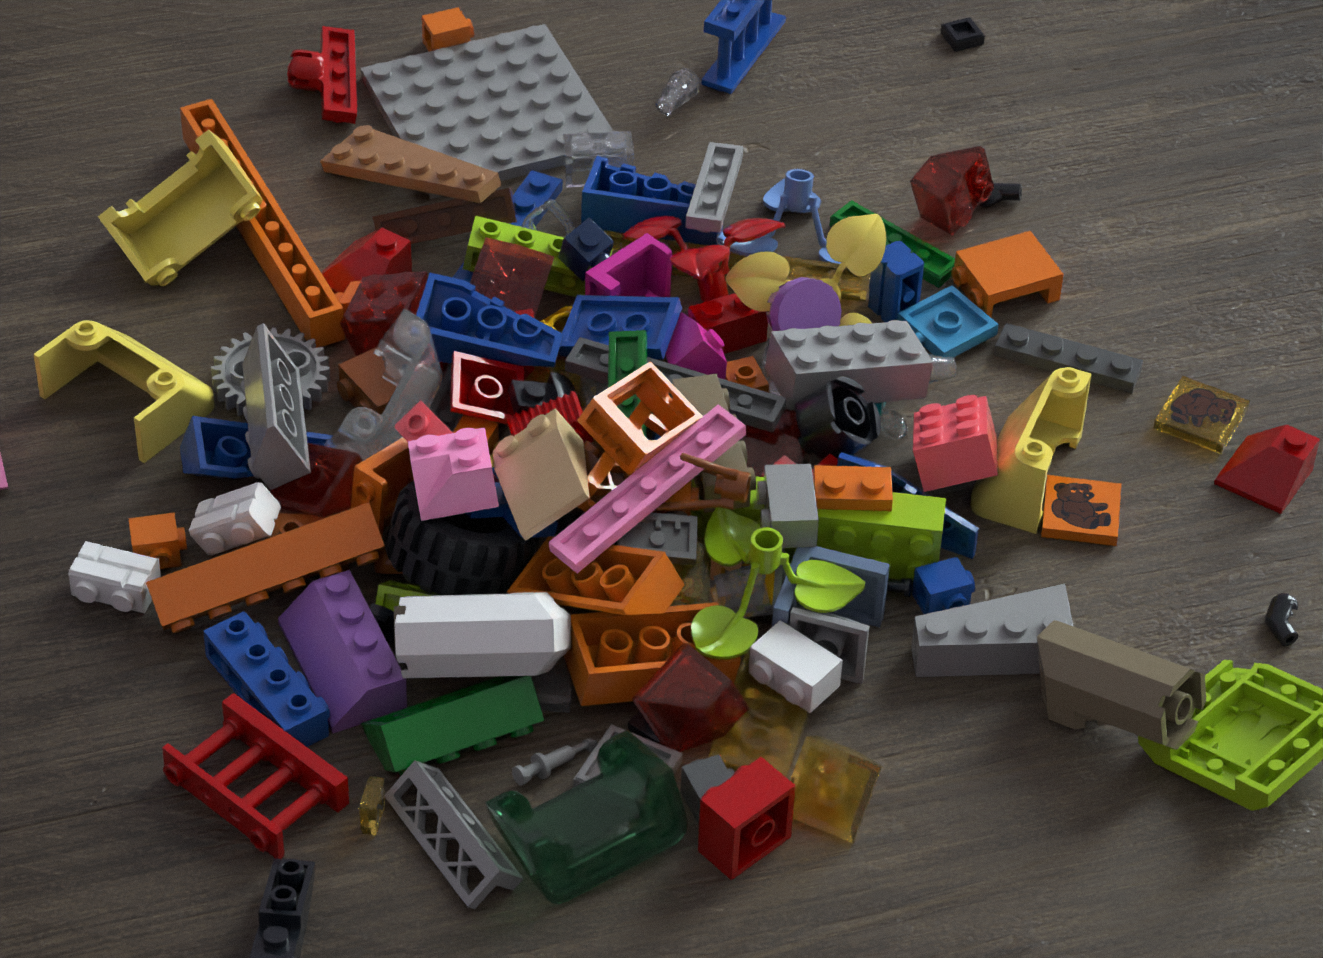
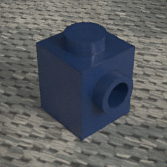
[558,218,614,282]

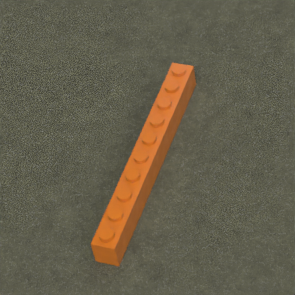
[180,99,345,348]

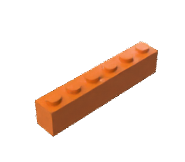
[146,502,385,633]

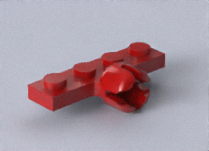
[287,26,357,124]

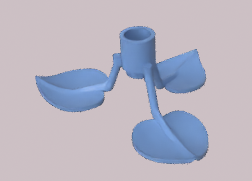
[716,169,848,269]

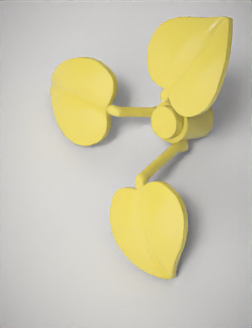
[726,214,886,326]

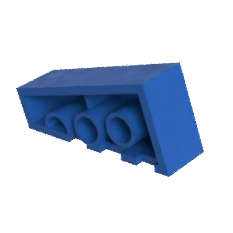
[581,156,724,246]

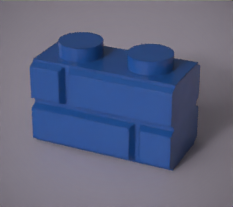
[868,241,924,322]

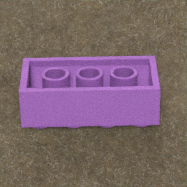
[278,570,407,733]

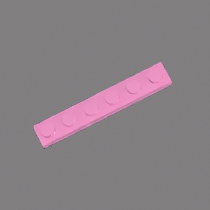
[549,404,746,573]

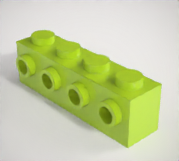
[463,216,613,297]

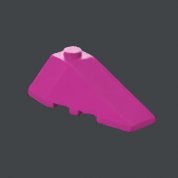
[645,291,727,380]

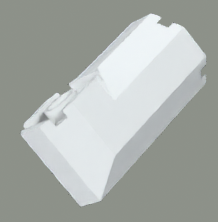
[395,592,572,678]

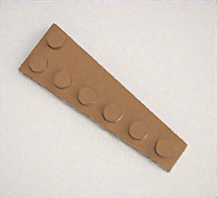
[320,125,501,203]

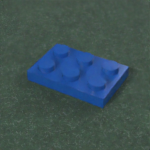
[559,295,682,359]

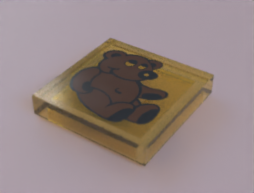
[1153,376,1250,454]

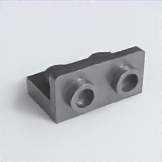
[617,511,698,565]

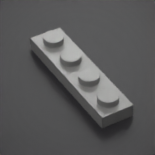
[685,142,744,233]

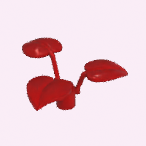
[621,216,785,302]

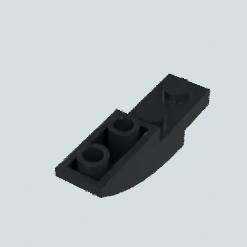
[249,858,316,958]

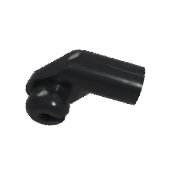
[973,183,1022,208]
[1265,593,1298,646]

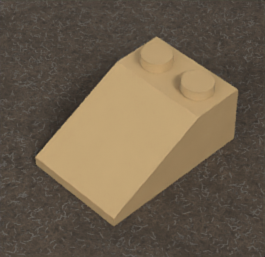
[493,408,590,541]

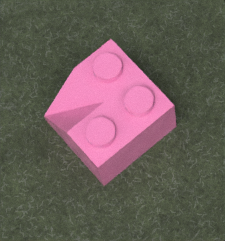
[408,427,499,521]

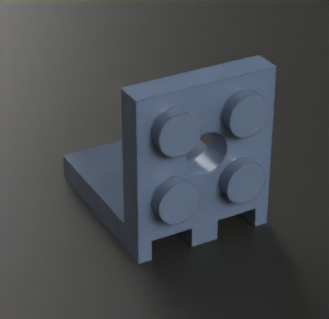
[772,546,890,627]

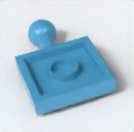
[897,285,999,363]

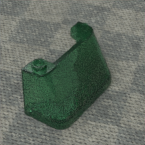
[485,729,688,904]

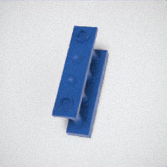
[701,0,786,94]

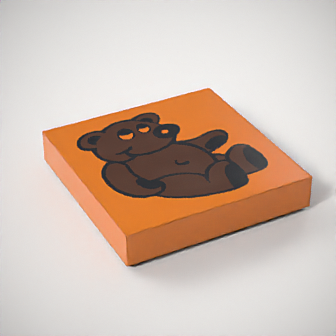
[1041,475,1122,546]

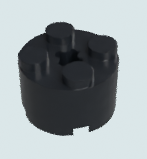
[794,377,881,460]

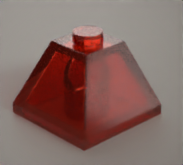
[632,643,750,752]

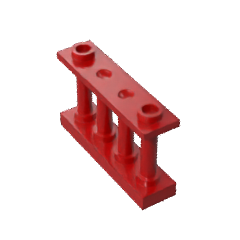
[162,693,349,859]

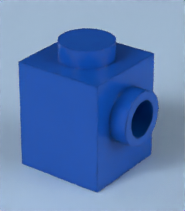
[912,557,975,614]

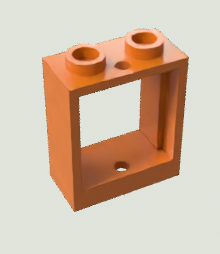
[577,361,703,476]

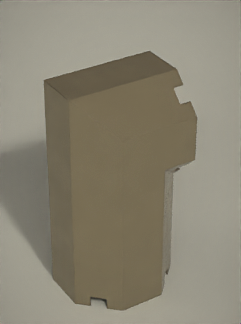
[1037,620,1206,750]

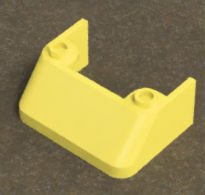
[34,320,215,463]

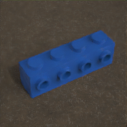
[203,611,331,747]

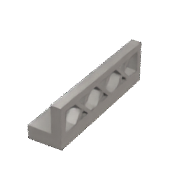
[384,760,524,909]

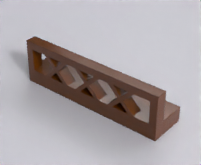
[372,188,517,244]

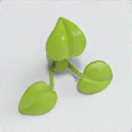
[691,508,866,659]

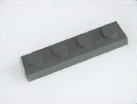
[994,323,1143,393]

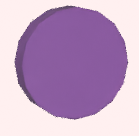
[766,277,842,331]

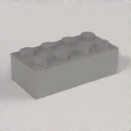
[765,320,933,410]

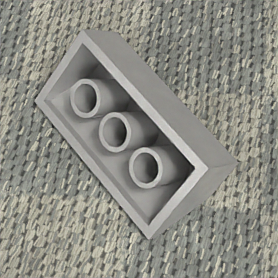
[240,323,311,490]

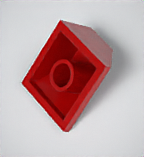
[321,228,412,307]
[450,351,524,424]
[1214,424,1320,514]

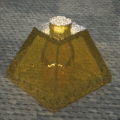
[790,735,882,843]

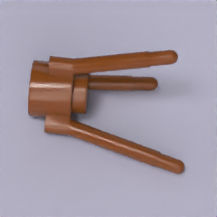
[655,453,751,511]

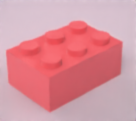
[913,395,998,492]

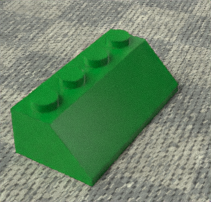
[361,676,544,777]

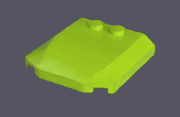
[1138,660,1323,811]

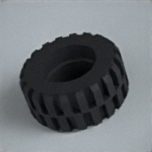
[385,480,539,595]

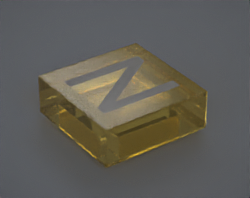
[359,776,385,836]

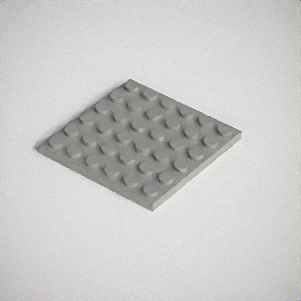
[361,24,620,199]

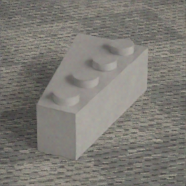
[911,584,1073,677]

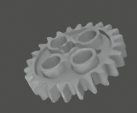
[211,327,331,416]

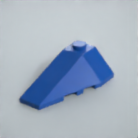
[180,416,340,478]

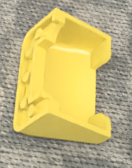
[98,129,263,287]
[970,367,1092,534]

